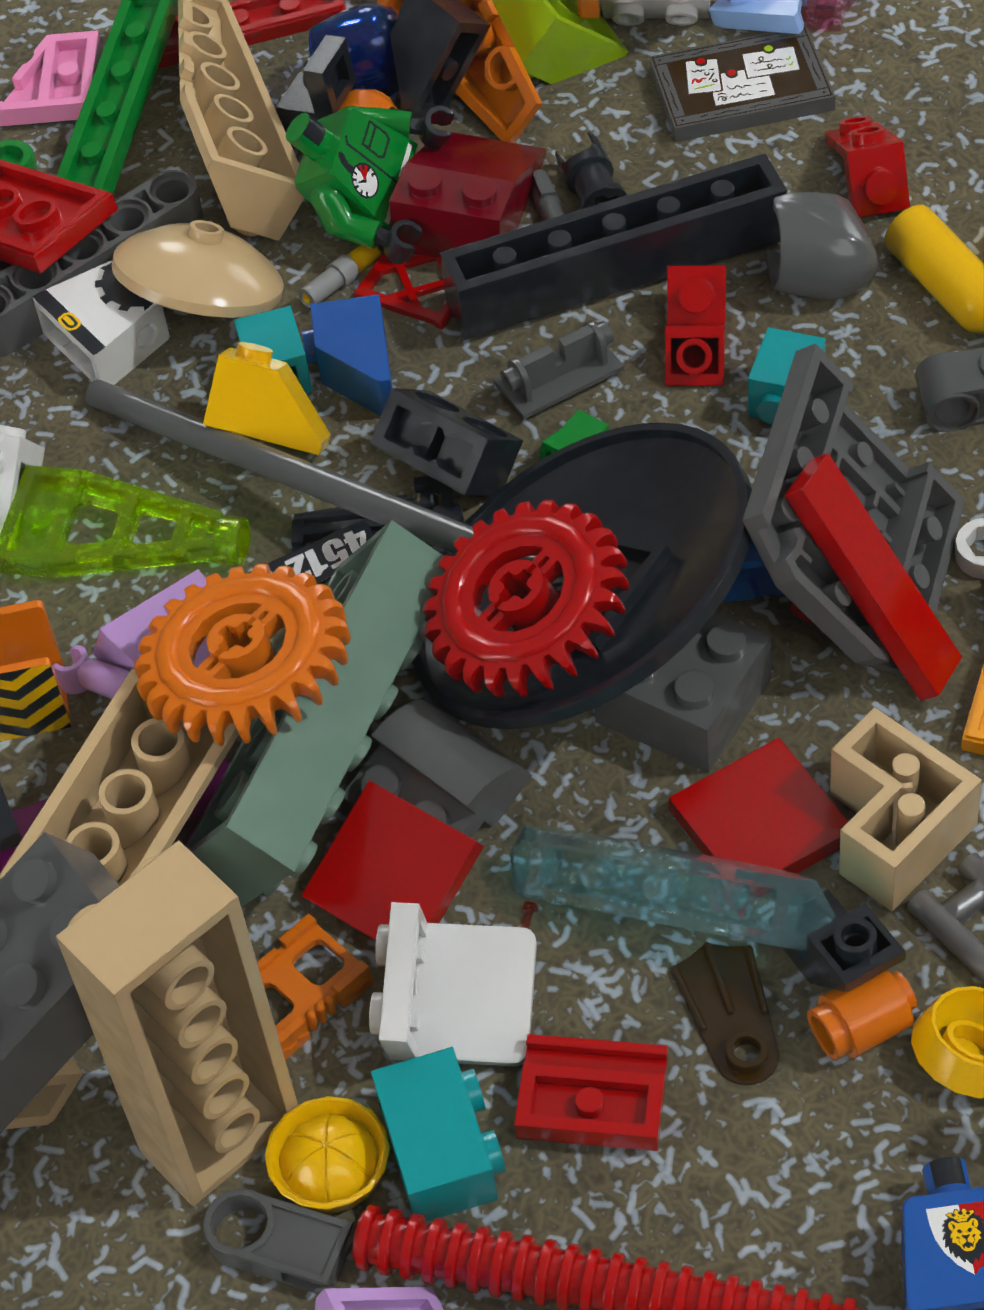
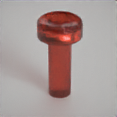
[521,901,539,929]

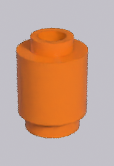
[807,970,917,1061]

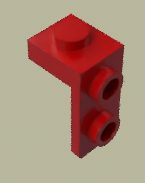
[825,116,910,218]

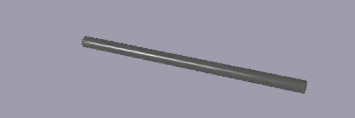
[85,379,564,592]

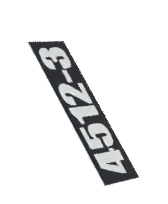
[248,518,373,583]

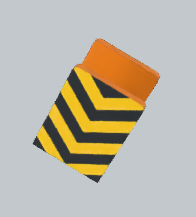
[0,600,72,742]

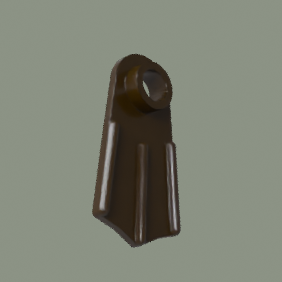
[671,942,779,1085]

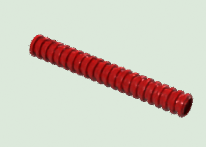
[352,1204,859,1310]

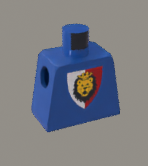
[901,1157,984,1310]

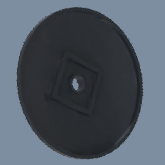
[413,422,752,729]

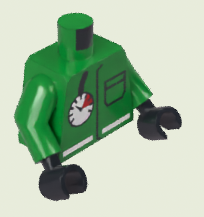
[285,106,455,264]

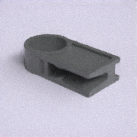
[203,1188,354,1294]

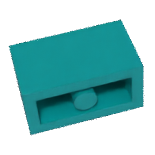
[371,1046,506,1222]

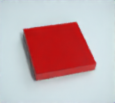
[668,737,849,904]
[301,780,484,940]

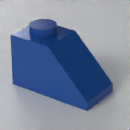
[302,294,393,416]

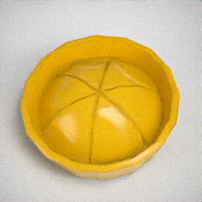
[911,986,984,1099]
[265,1096,390,1215]

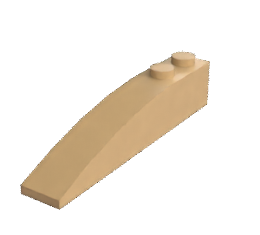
[178,0,305,241]

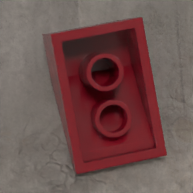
[389,130,546,258]

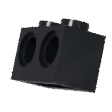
[370,388,524,495]

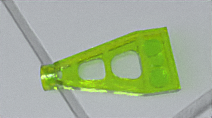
[0,465,251,578]

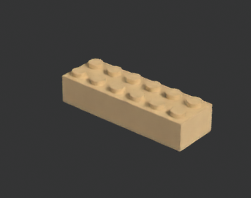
[55,840,298,1207]

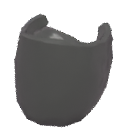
[765,192,880,301]

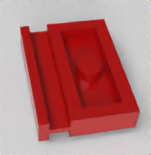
[514,1034,669,1151]

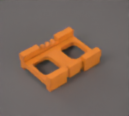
[257,913,374,1060]

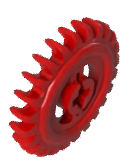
[423,500,630,698]

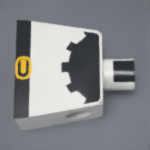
[32,261,170,385]

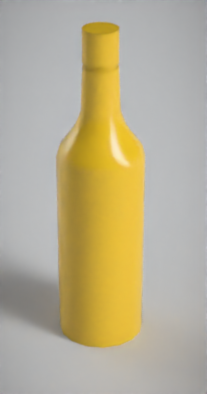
[884,204,984,334]

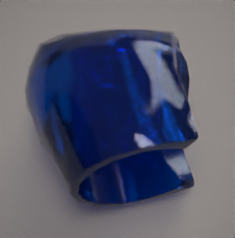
[309,3,399,97]

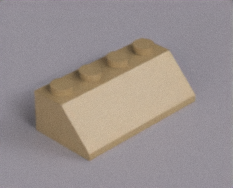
[0,669,239,886]

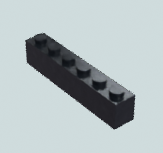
[440,153,787,340]

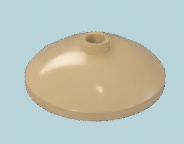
[112,220,284,318]

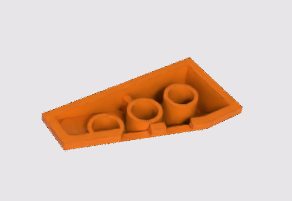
[373,0,543,143]

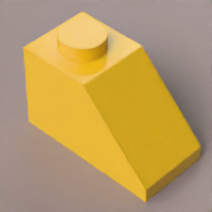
[203,342,331,455]

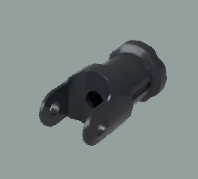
[555,131,627,210]

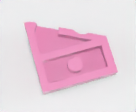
[0,30,103,127]

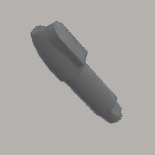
[531,169,564,221]

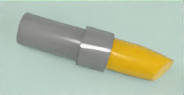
[298,244,382,308]

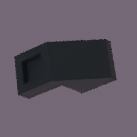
[276,35,357,149]
[771,889,906,992]

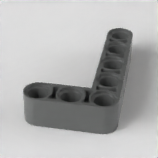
[0,170,205,357]

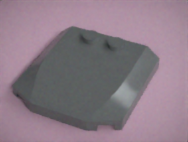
[742,343,965,674]

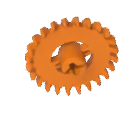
[134,564,351,746]

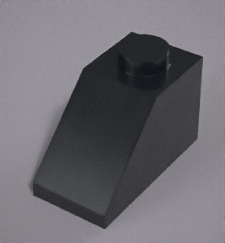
[390,0,491,118]

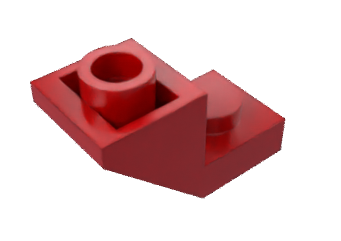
[665,265,726,386]

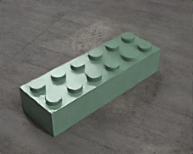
[185,520,444,907]

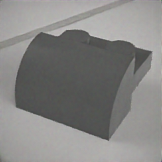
[344,700,532,838]

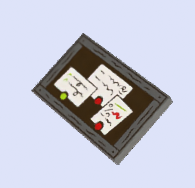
[649,25,835,142]

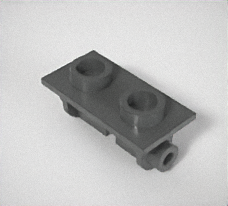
[493,320,624,420]

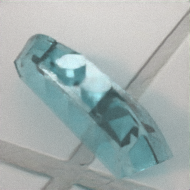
[510,826,836,949]

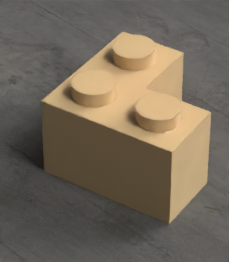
[830,707,982,911]

